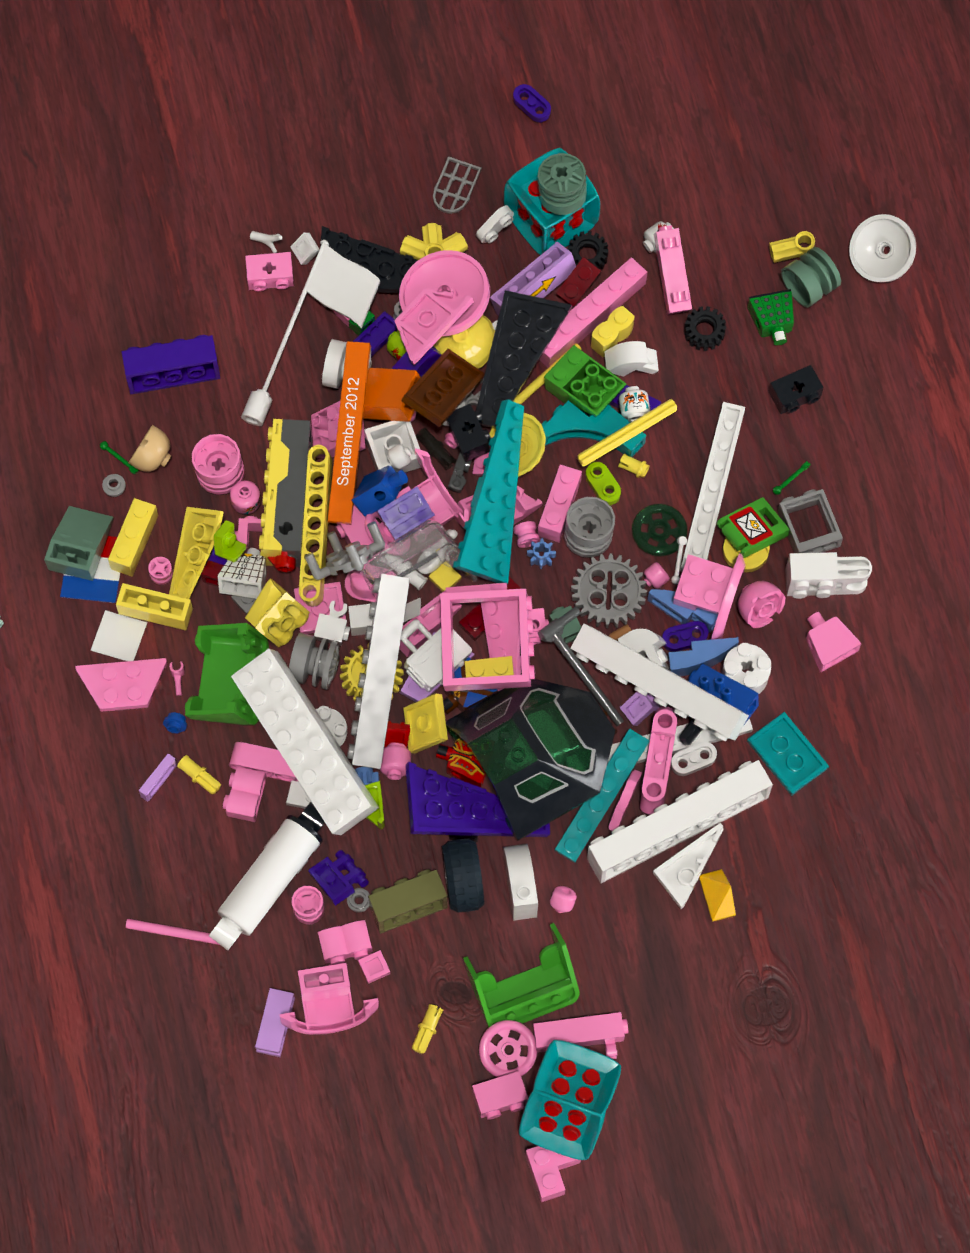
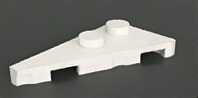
[653,823,724,909]

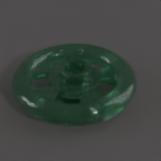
[632,504,687,556]

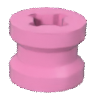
[513,521,540,548]
[148,557,173,585]

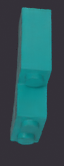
[542,400,646,457]

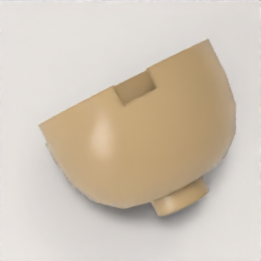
[129,425,172,472]

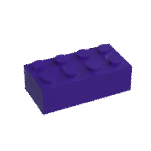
[121,335,220,395]

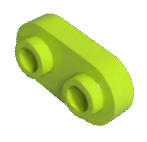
[585,462,621,505]

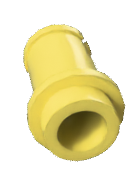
[618,454,649,478]

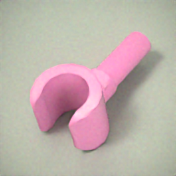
[169,661,185,696]

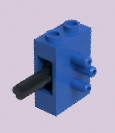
[679,663,759,745]

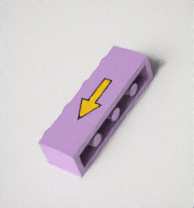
[490,242,576,316]

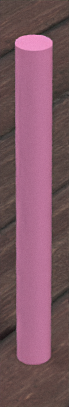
[126,919,220,945]

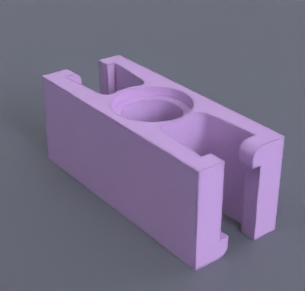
[255,988,295,1057]

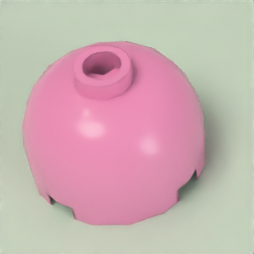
[738,581,785,628]

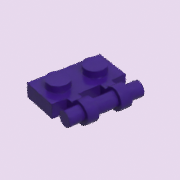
[308,850,369,906]

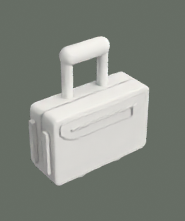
[401,619,472,692]

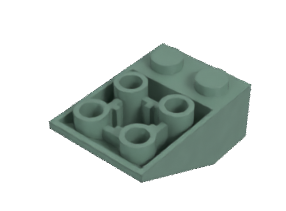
[44,506,114,581]

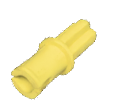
[177,755,221,794]
[412,1004,443,1054]

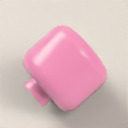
[644,562,670,589]
[550,886,577,913]

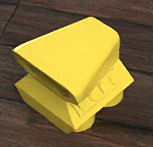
[245,578,310,647]

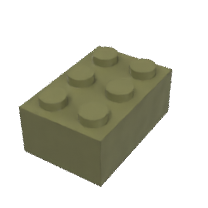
[368,869,448,934]

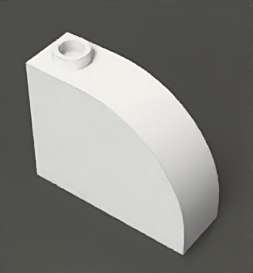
[503,844,538,921]

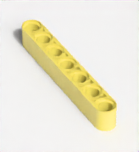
[299,445,332,607]

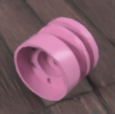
[192,434,245,495]

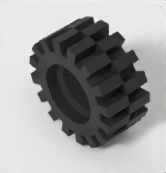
[568,231,608,270]
[684,306,726,351]

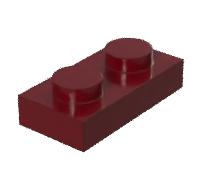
[556,257,602,307]

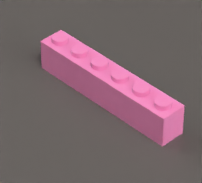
[539,257,647,368]

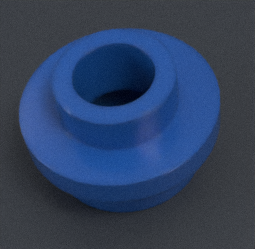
[163,712,187,733]

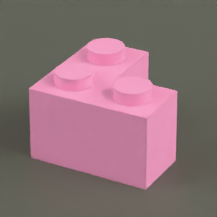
[525,1146,581,1202]

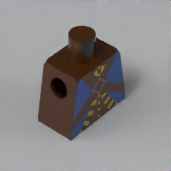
[443,657,498,714]

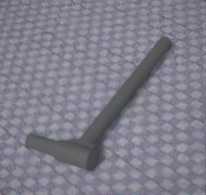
[538,607,624,726]

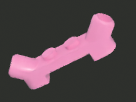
[639,707,678,815]

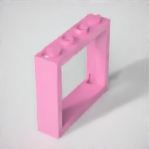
[440,589,535,691]

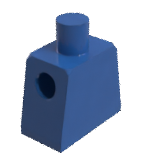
[352,465,408,516]

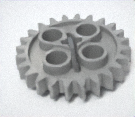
[571,553,647,628]

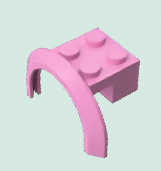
[395,448,469,542]
[673,553,746,640]
[280,963,379,1034]

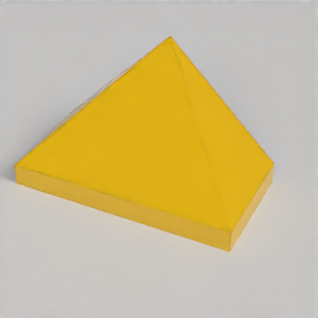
[699,869,736,922]

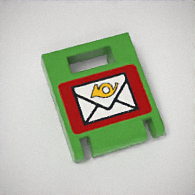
[717,497,790,558]

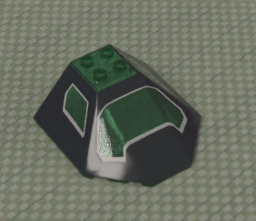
[446,679,616,841]

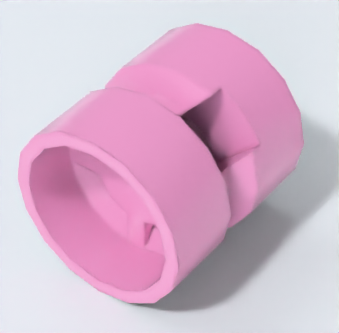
[292,886,324,924]

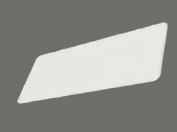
[403,598,421,622]

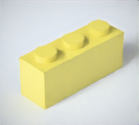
[108,498,158,577]
[116,583,193,630]

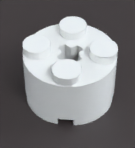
[722,643,771,694]

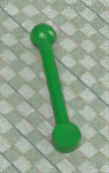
[100,441,139,474]
[773,461,811,495]

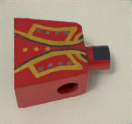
[436,736,495,788]

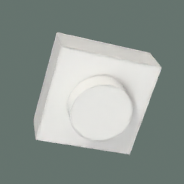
[291,233,320,265]

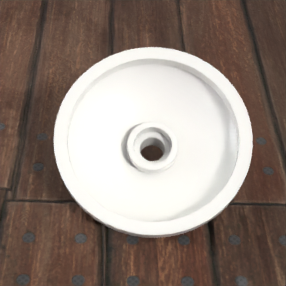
[849,214,916,283]

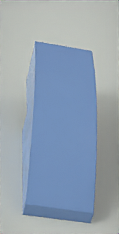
[647,589,718,633]
[668,637,739,677]

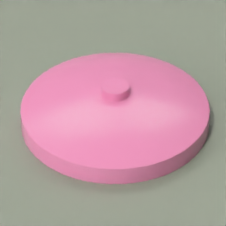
[399,250,490,336]

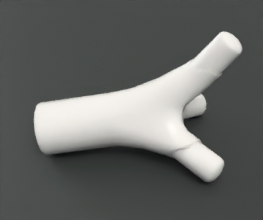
[250,231,282,253]

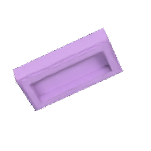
[139,754,177,802]

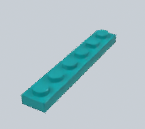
[554,728,650,863]

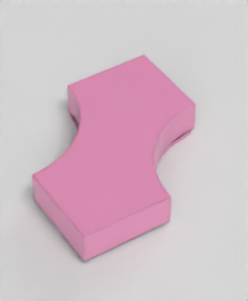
[609,770,642,831]

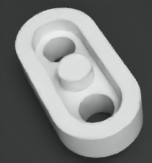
[476,205,514,243]
[671,742,717,776]

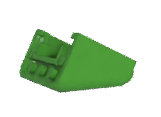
[185,623,269,725]

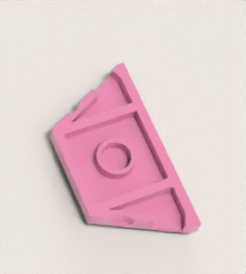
[394,288,474,365]
[75,658,167,712]

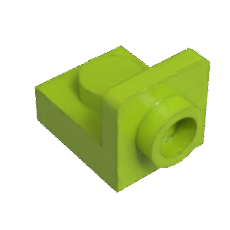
[214,520,246,562]

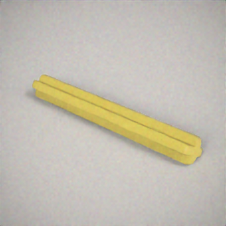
[578,399,677,466]

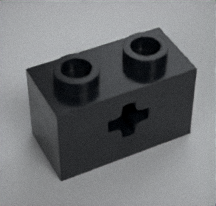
[768,365,824,414]
[446,404,491,462]

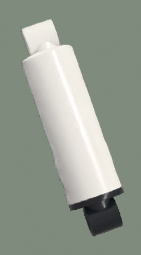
[209,802,325,950]

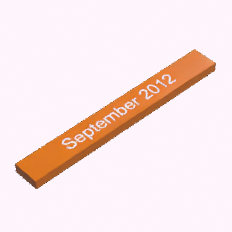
[328,341,371,525]

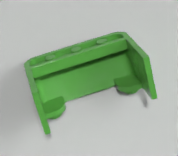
[463,923,580,1027]

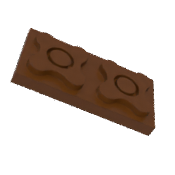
[401,349,485,427]

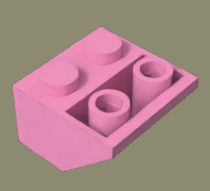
[311,401,365,458]

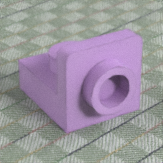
[620,692,661,726]

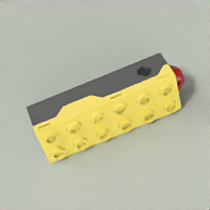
[259,419,313,572]

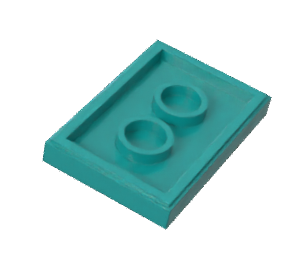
[747,712,829,796]

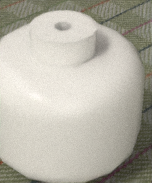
[387,444,412,470]

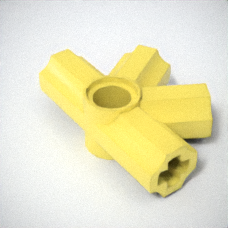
[400,223,468,260]

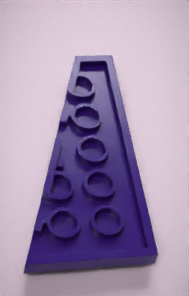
[406,762,550,837]

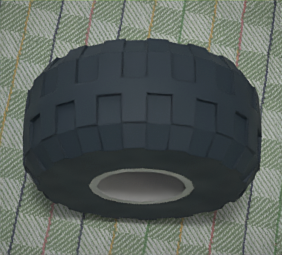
[442,839,484,913]

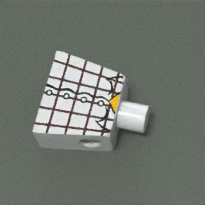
[218,548,267,599]

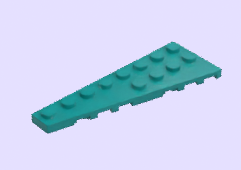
[453,399,524,584]

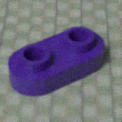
[513,84,551,122]
[662,621,709,652]

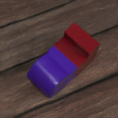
[201,546,228,587]

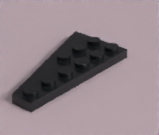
[320,226,418,293]
[476,290,572,428]

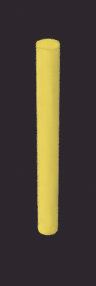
[513,343,582,404]

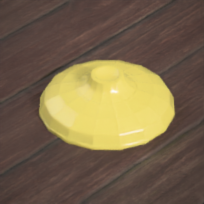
[433,315,495,369]
[489,413,546,477]

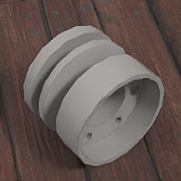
[564,497,615,558]
[289,633,340,690]

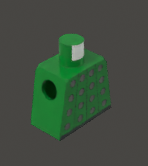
[747,289,794,345]

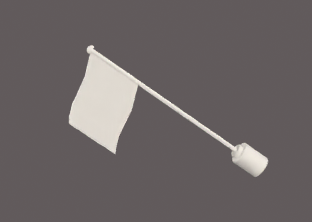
[241,240,381,426]

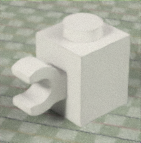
[314,600,351,646]

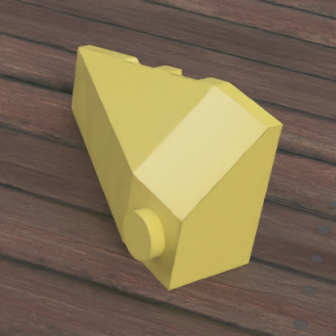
[169,507,223,599]

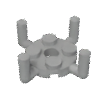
[304,521,385,580]

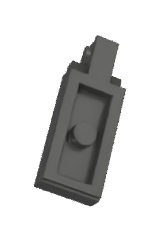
[447,430,472,493]

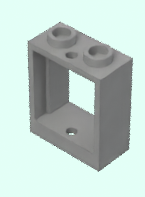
[777,489,843,553]

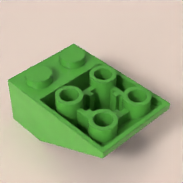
[544,345,626,417]

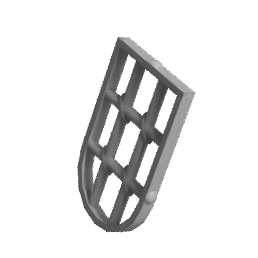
[433,156,482,214]

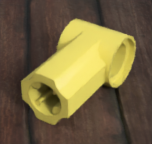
[769,231,815,263]

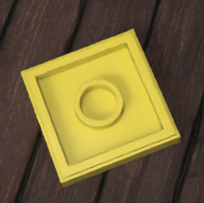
[403,693,448,754]

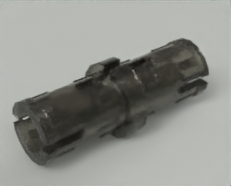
[416,427,457,470]

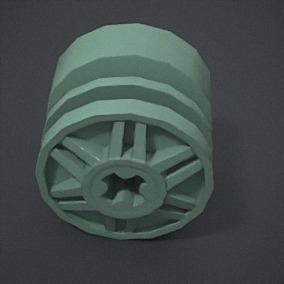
[538,153,587,215]
[781,247,841,308]

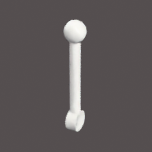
[671,536,687,584]

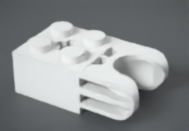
[785,552,872,599]

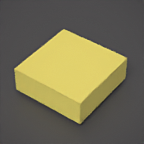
[429,561,462,592]

